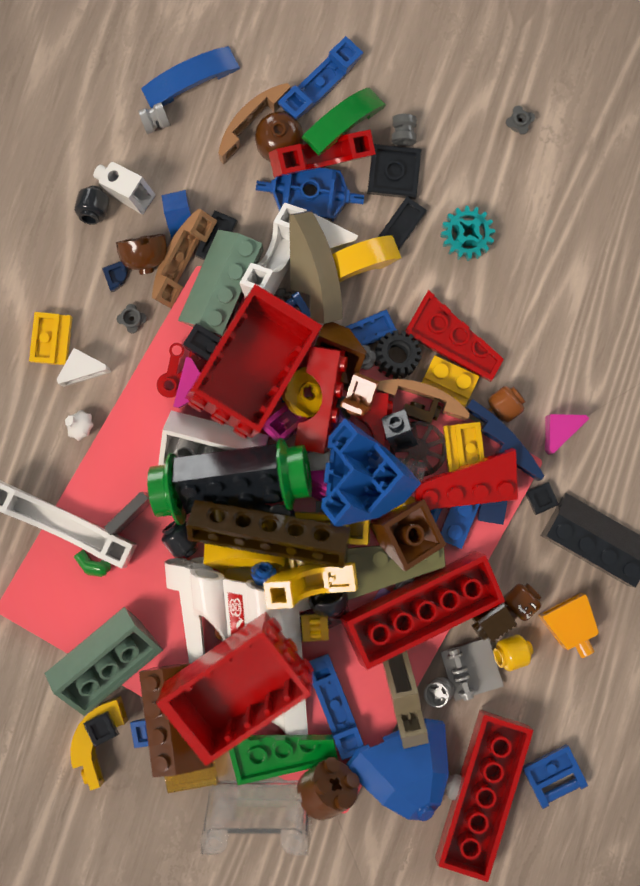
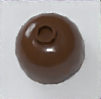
[255,111,303,162]
[116,234,167,275]

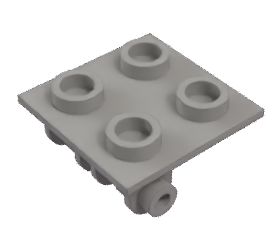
[440,639,503,701]

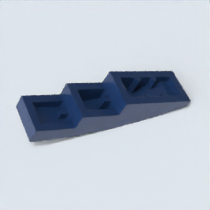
[465,399,544,481]

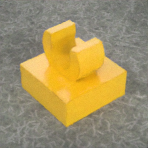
[301,614,329,642]

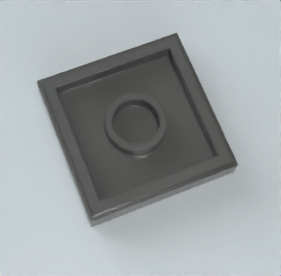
[104,492,150,535]

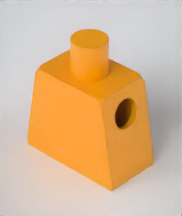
[538,593,599,658]

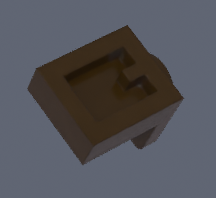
[403,398,441,425]

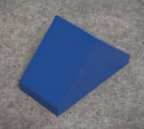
[161,190,192,239]

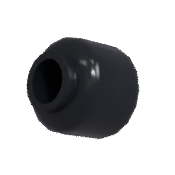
[74,186,110,225]
[162,521,198,558]

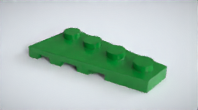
[229,735,338,785]

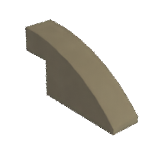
[289,211,343,324]
[382,651,429,749]

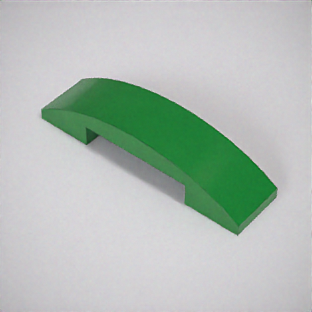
[302,88,386,156]

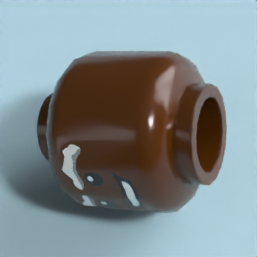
[504,583,542,621]

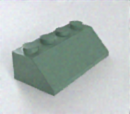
[178,230,264,338]
[44,607,163,716]

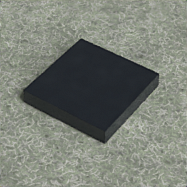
[367,144,422,199]

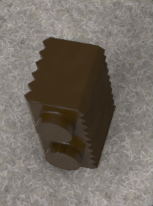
[471,603,517,642]

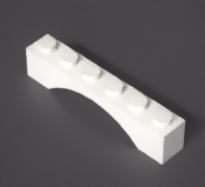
[0,480,137,568]

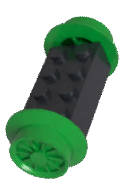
[147,437,312,525]

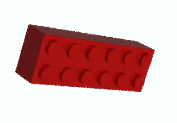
[340,551,505,670]
[435,710,534,882]

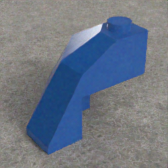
[321,418,421,527]
[346,718,449,821]

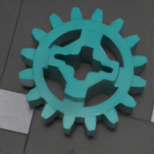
[440,205,495,261]

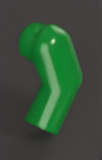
[74,550,111,577]

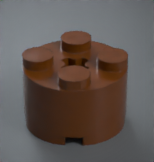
[297,757,360,820]

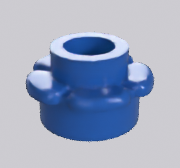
[251,562,277,586]

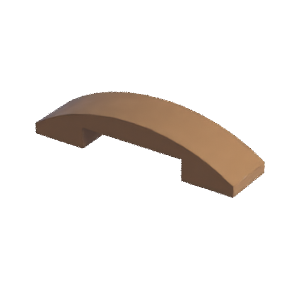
[218,83,291,164]
[152,209,217,308]
[376,379,470,421]

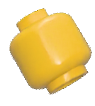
[493,634,533,672]

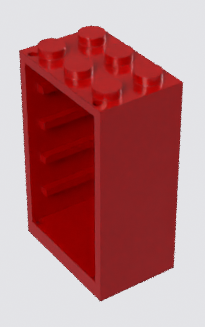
[185,284,322,439]
[156,612,314,766]

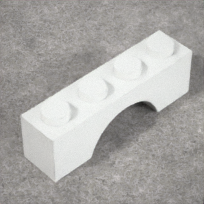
[240,203,307,298]

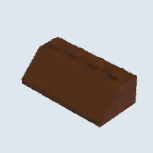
[139,663,213,777]

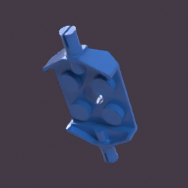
[256,168,364,222]

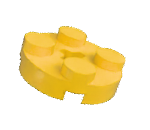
[282,367,322,417]

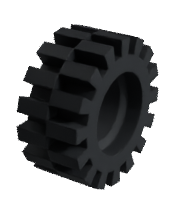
[374,330,422,379]

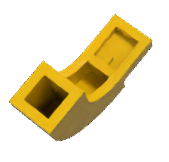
[332,235,401,283]
[203,544,291,573]
[264,562,358,609]
[70,696,128,791]

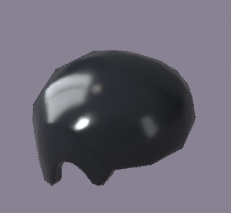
[308,592,348,618]

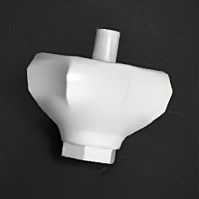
[65,410,94,441]

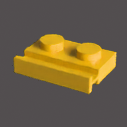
[29,312,73,366]
[421,355,480,407]
[443,422,485,473]

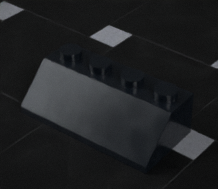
[540,493,640,588]

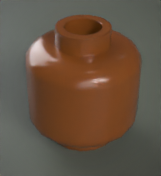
[488,386,526,423]

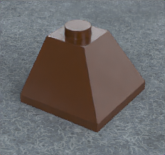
[315,322,367,391]
[370,499,446,571]

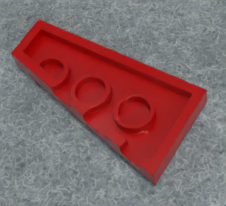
[406,289,504,382]
[414,448,518,509]

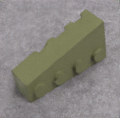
[345,545,445,600]

